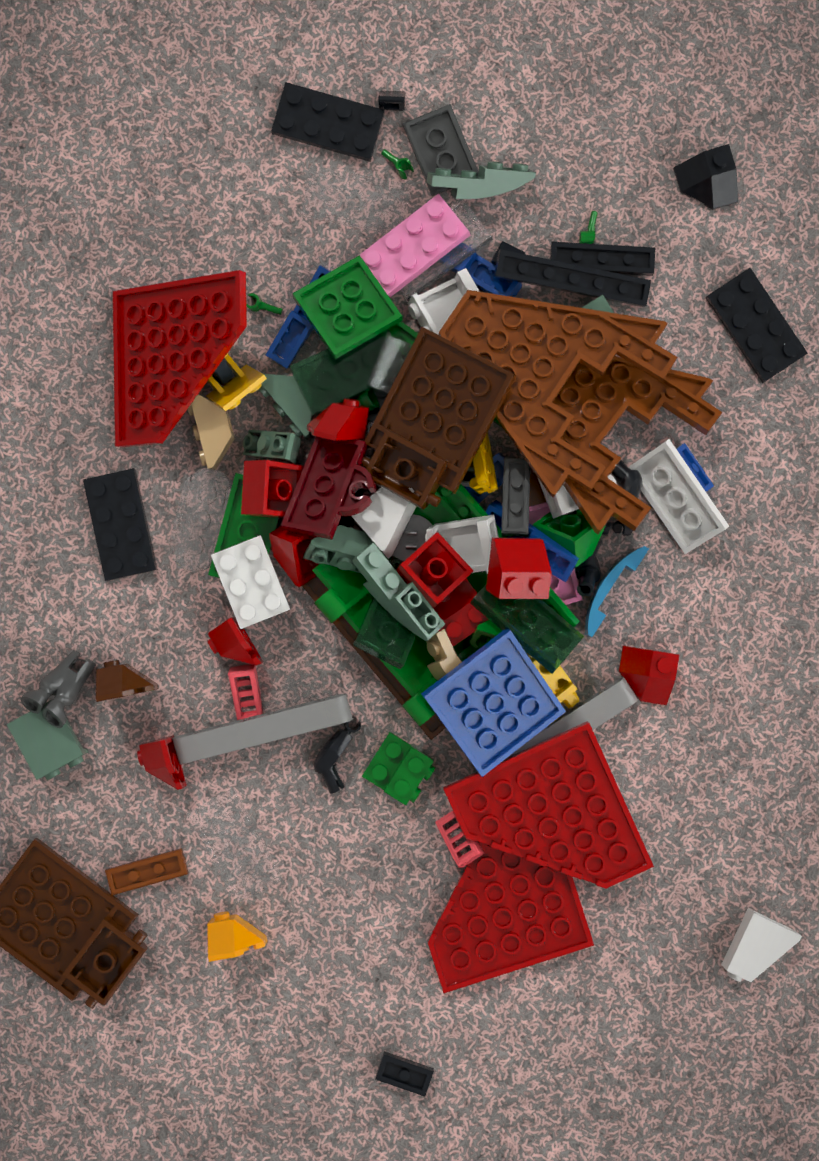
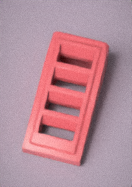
[228,664,263,720]
[435,811,485,868]

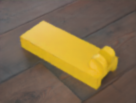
[469,432,498,494]

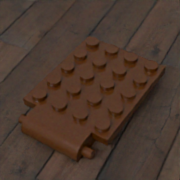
[361,327,517,510]
[0,838,148,1009]

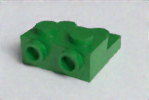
[362,732,436,805]

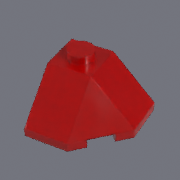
[307,399,369,441]
[269,526,319,587]
[207,617,264,666]
[619,646,679,705]
[137,735,187,790]

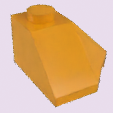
[207,911,267,962]

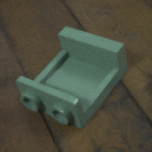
[7,699,89,781]

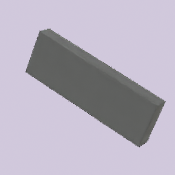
[501,458,530,537]

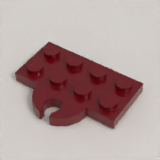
[281,436,376,540]

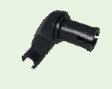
[612,460,642,536]
[575,521,611,597]
[314,716,361,794]

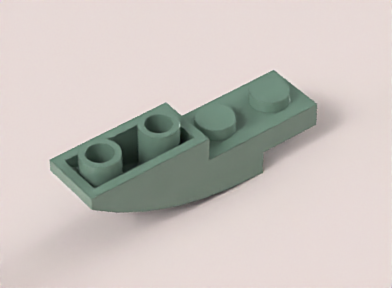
[427,161,536,199]
[351,542,445,641]

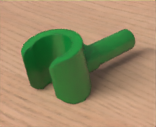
[381,149,414,180]
[579,211,598,244]
[246,293,283,315]

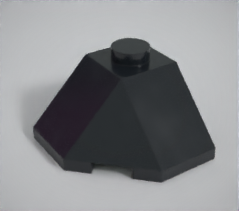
[673,144,738,210]

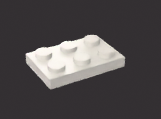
[211,535,291,629]

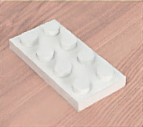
[628,439,729,554]

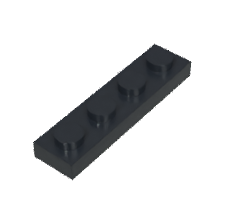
[550,241,656,276]

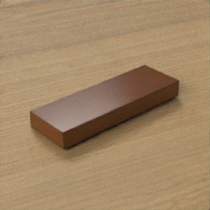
[105,848,189,895]

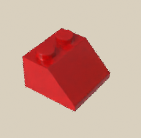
[241,460,304,518]
[396,532,474,609]
[486,538,552,599]
[434,579,494,646]

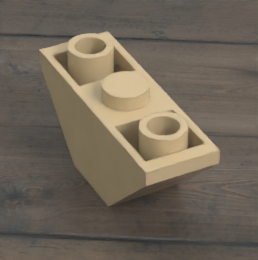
[188,394,235,471]

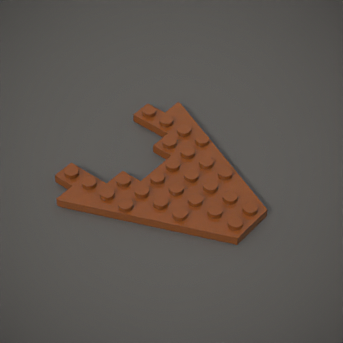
[439,290,678,498]
[553,356,722,534]

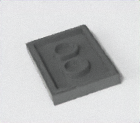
[403,104,479,196]

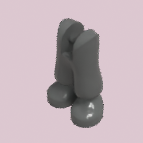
[20,650,96,728]

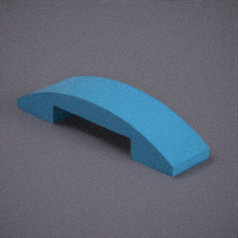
[585,546,649,637]

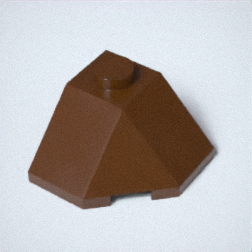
[96,660,159,702]

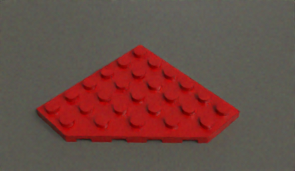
[113,270,247,447]
[443,721,654,889]
[427,841,594,993]

